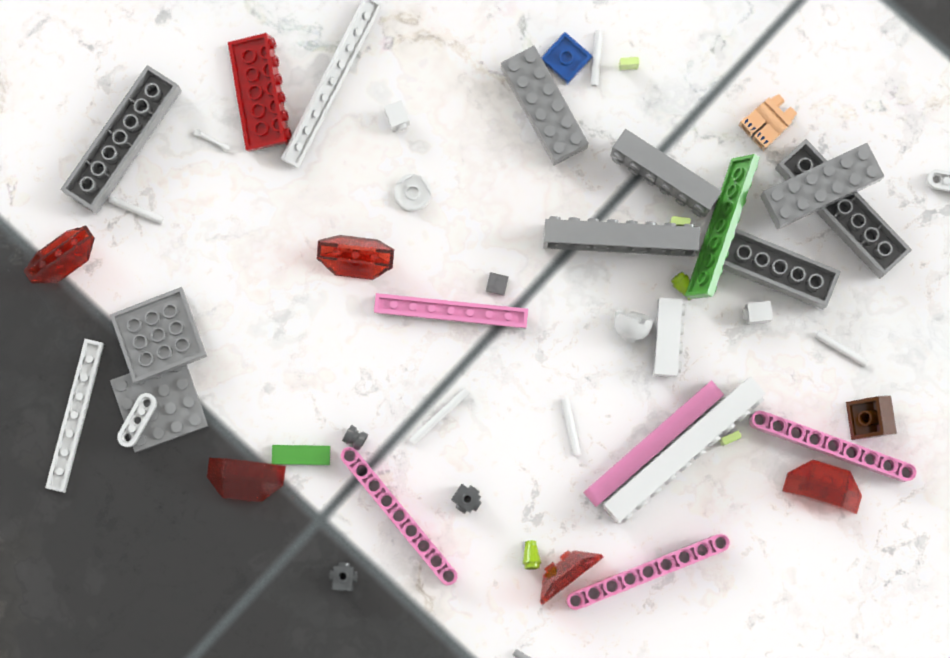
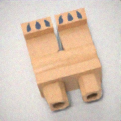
[739,94,797,151]

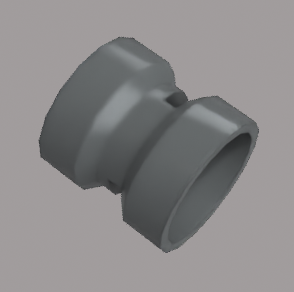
[342,425,368,451]

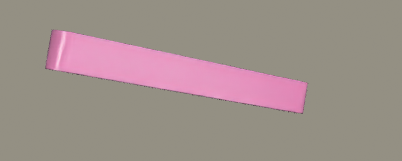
[583,380,724,507]
[749,411,917,482]
[341,447,457,585]
[566,534,730,610]

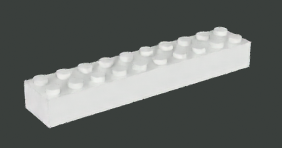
[601,376,766,523]

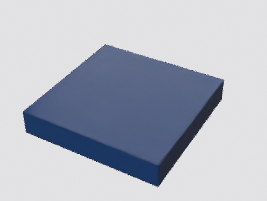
[541,32,593,85]

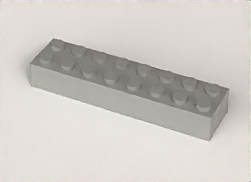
[60,65,182,214]
[775,139,912,279]
[543,216,700,257]

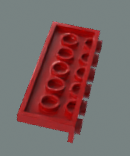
[228,33,292,152]

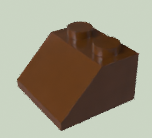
[846,396,897,440]

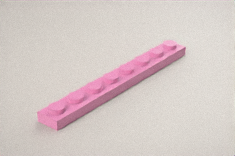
[374,293,528,329]

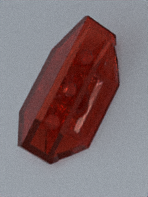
[23,225,95,283]
[317,235,395,280]
[207,458,286,502]
[782,460,862,514]
[539,550,604,605]

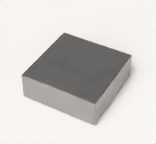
[486,272,509,296]

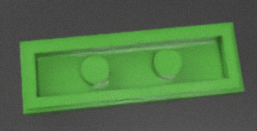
[272,445,331,465]

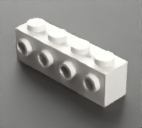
[653,297,685,378]

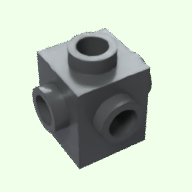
[451,484,482,514]
[329,562,358,591]

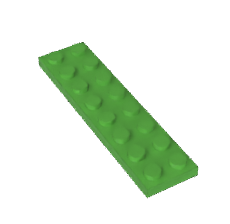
[685,154,760,299]

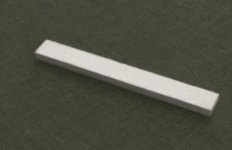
[45,339,104,493]

